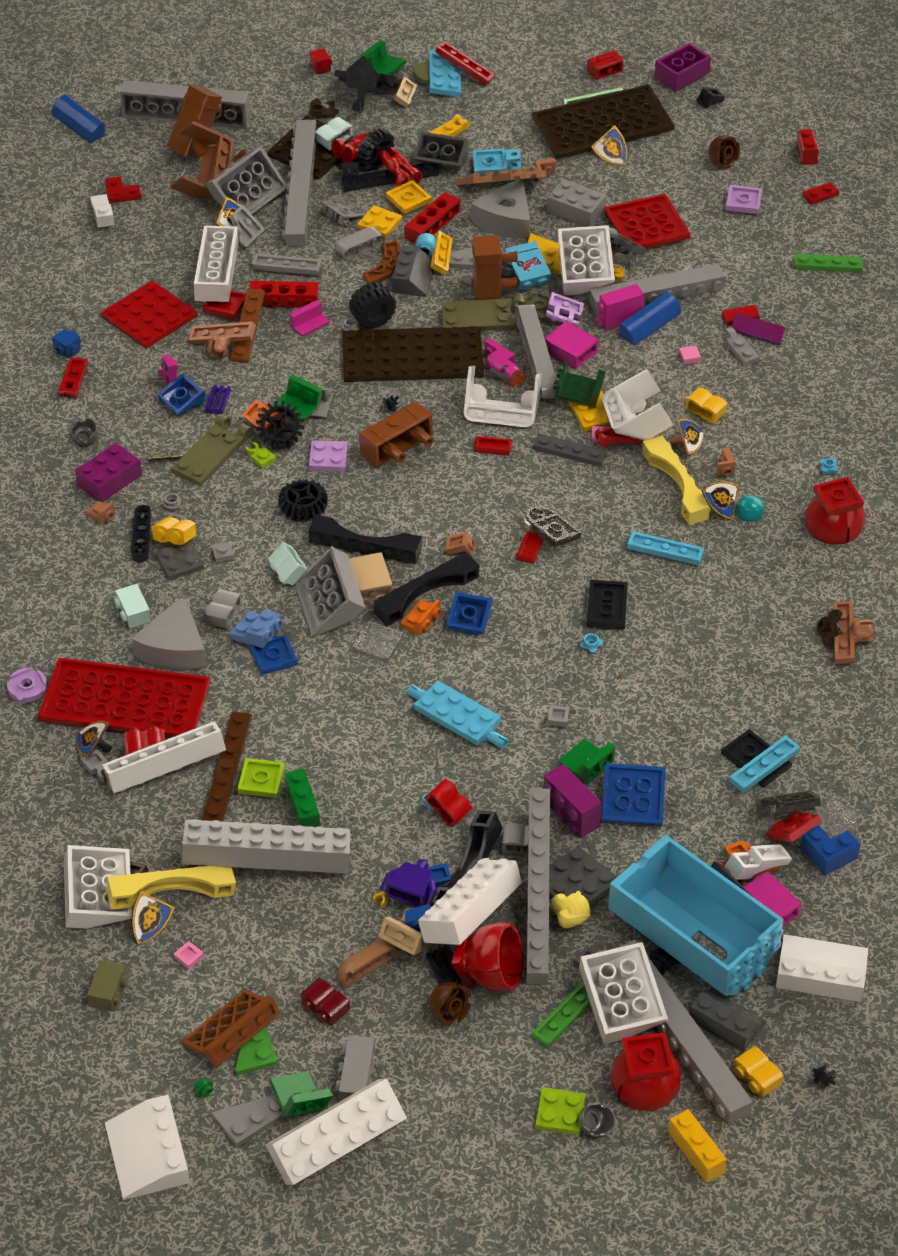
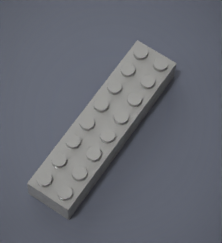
[120,80,251,129]
[182,819,350,874]

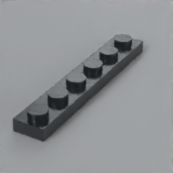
[340,162,439,192]

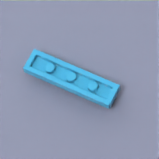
[627,531,704,566]
[729,735,800,793]

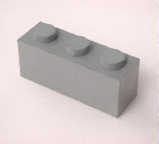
[335,1035,375,1102]

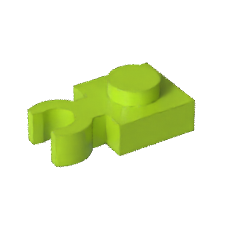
[245,442,276,469]

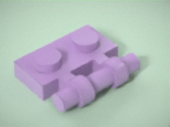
[545,292,584,327]

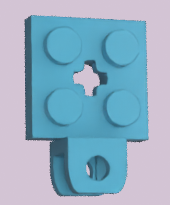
[473,149,521,176]

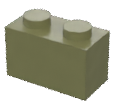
[87,960,129,1012]

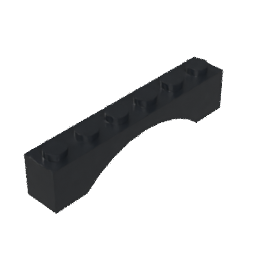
[308,514,422,564]
[374,552,479,627]
[430,810,503,906]

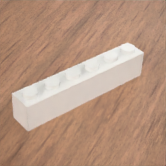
[102,721,226,793]

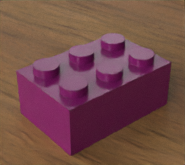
[654,43,711,91]
[75,443,142,502]
[543,764,602,838]

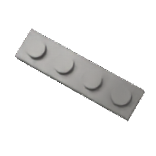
[252,253,322,276]

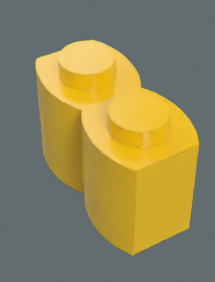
[685,387,727,423]
[152,517,196,545]
[733,1046,784,1098]

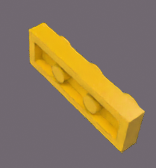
[430,231,453,275]

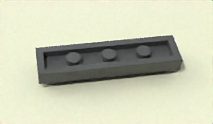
[533,433,607,467]

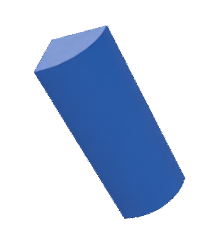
[51,95,105,144]
[619,292,681,346]

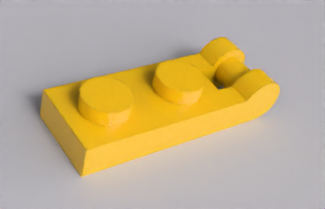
[429,114,470,137]

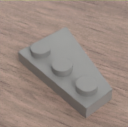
[212,1095,285,1147]

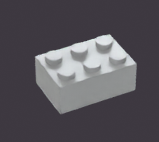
[547,179,607,227]

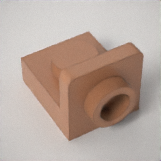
[533,158,556,182]
[716,447,736,477]
[86,501,115,525]
[445,532,476,557]

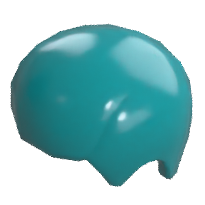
[736,495,764,522]

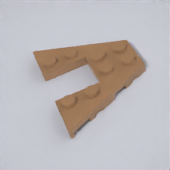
[455,167,546,185]

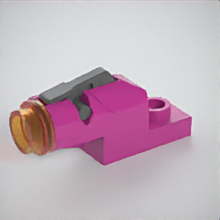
[485,338,526,386]

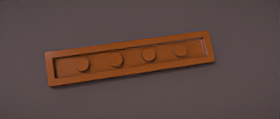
[230,288,265,363]

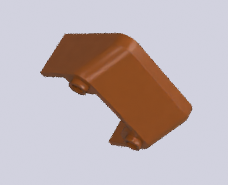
[170,121,234,197]

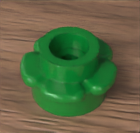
[193,1077,214,1098]

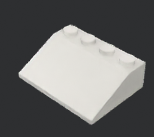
[558,225,615,296]
[64,845,132,929]
[776,934,868,1002]
[579,942,668,1044]
[105,1095,190,1200]

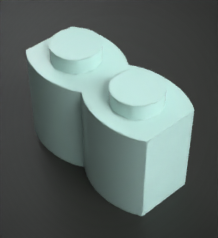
[315,117,353,150]
[268,542,307,586]

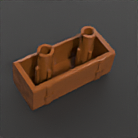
[168,85,222,157]
[472,235,518,300]
[359,401,434,468]

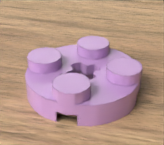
[7,668,47,704]

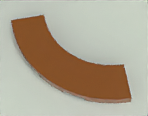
[363,240,400,284]

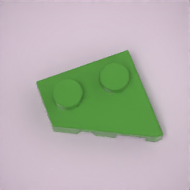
[235,1026,277,1076]

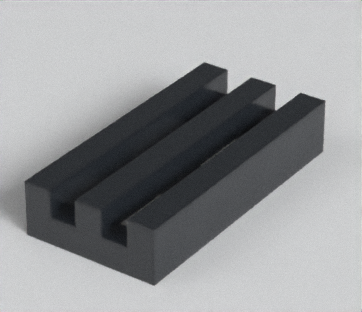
[426,947,461,985]

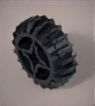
[357,128,397,171]
[256,401,304,449]
[278,478,328,522]

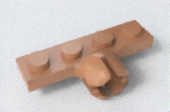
[189,321,256,359]
[833,601,874,664]

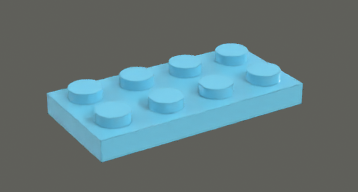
[428,50,461,97]

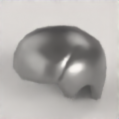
[70,417,98,446]
[579,1102,616,1137]

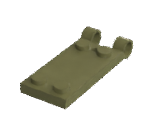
[442,295,526,331]
[171,414,253,486]

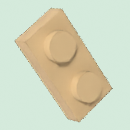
[393,77,417,107]

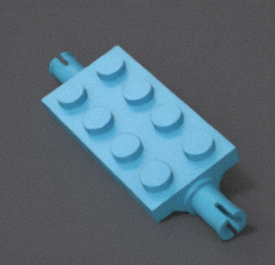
[407,680,509,750]

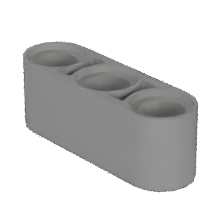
[335,226,385,260]

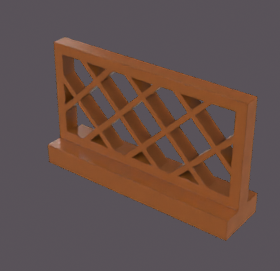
[181,989,280,1067]

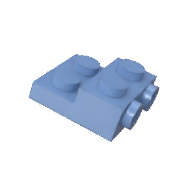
[229,610,283,648]

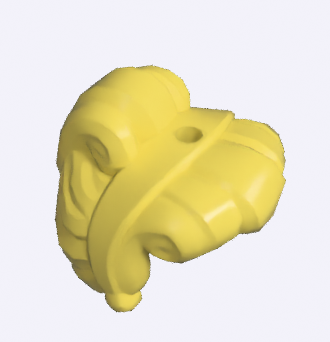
[551,891,591,929]

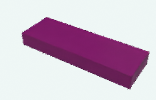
[732,313,786,344]

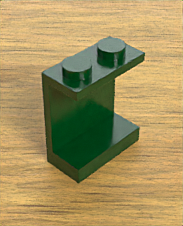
[553,361,606,408]

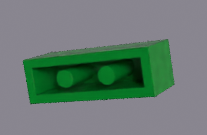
[285,769,320,827]

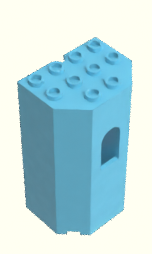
[608,834,784,996]

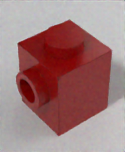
[310,48,333,74]

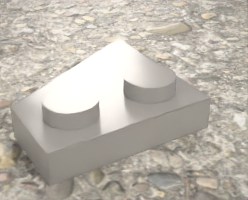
[230,205,265,250]
[449,247,473,269]

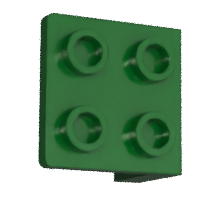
[360,40,406,76]
[272,374,323,420]
[559,739,615,784]
[270,1072,333,1118]

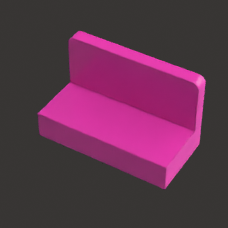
[290,300,330,337]

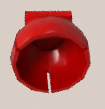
[805,477,865,545]
[451,922,524,992]
[611,1032,681,1112]

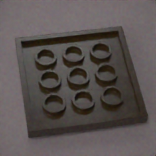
[267,115,354,180]

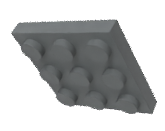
[549,846,617,907]

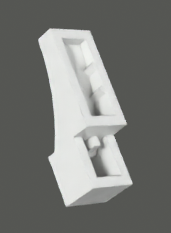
[90,194,114,227]
[725,844,792,880]

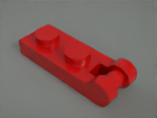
[59,357,88,398]
[594,428,645,447]

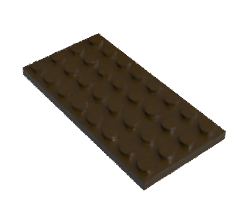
[532,84,674,159]
[342,326,484,382]

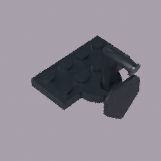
[334,57,402,113]

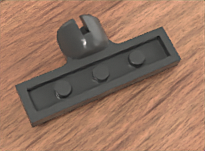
[595,224,646,256]

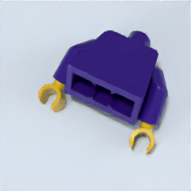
[373,859,437,907]

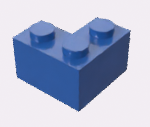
[800,825,860,876]

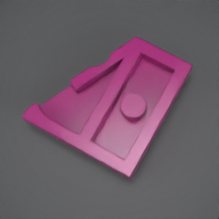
[159,354,178,385]

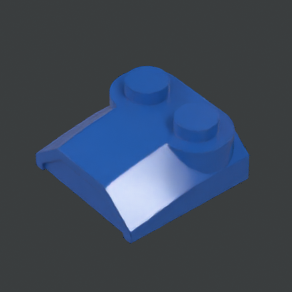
[157,373,206,416]
[446,592,493,635]

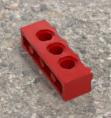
[404,192,461,243]
[250,280,319,308]

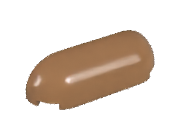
[337,938,404,990]

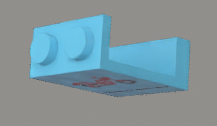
[504,241,551,291]

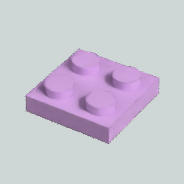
[726,185,763,214]
[309,440,348,471]

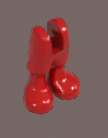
[331,132,368,162]
[379,147,423,187]

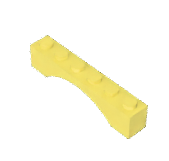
[642,435,711,525]
[106,866,236,910]

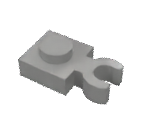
[80,749,108,782]

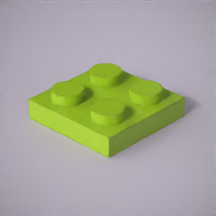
[237,758,285,799]
[535,1087,586,1136]

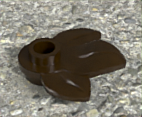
[309,98,339,118]
[817,609,843,647]

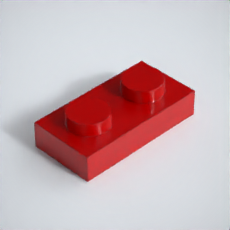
[802,182,839,205]

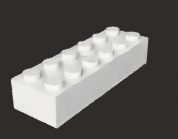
[194,226,239,302]
[418,858,522,945]
[265,1078,407,1185]

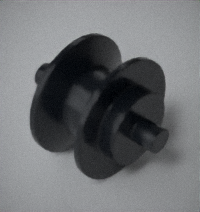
[383,392,402,411]
[812,1064,836,1089]

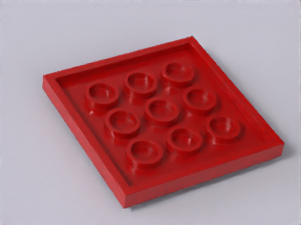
[604,193,691,249]
[101,280,198,349]

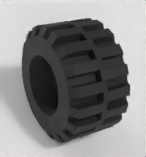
[349,282,396,329]

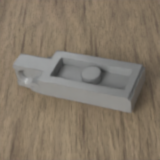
[725,327,760,366]

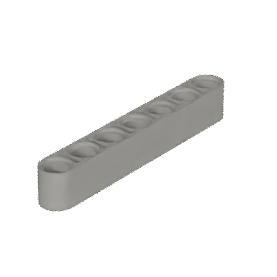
[515,304,558,400]

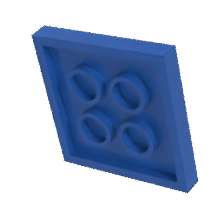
[601,763,666,826]

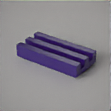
[205,384,231,414]

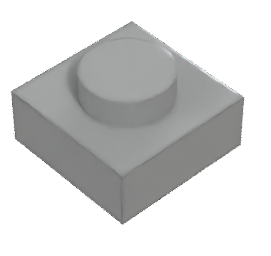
[212,542,234,563]
[547,705,569,727]

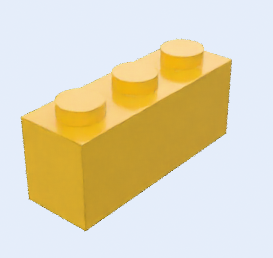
[668,1109,727,1183]

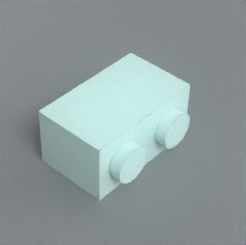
[114,584,151,628]

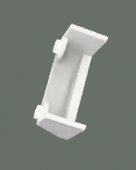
[464,366,542,427]
[602,369,673,440]

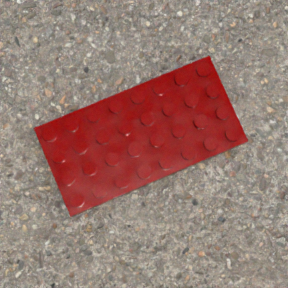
[38,658,210,738]

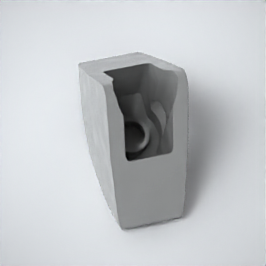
[471,179,530,238]
[132,598,206,671]

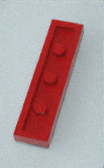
[435,41,495,85]

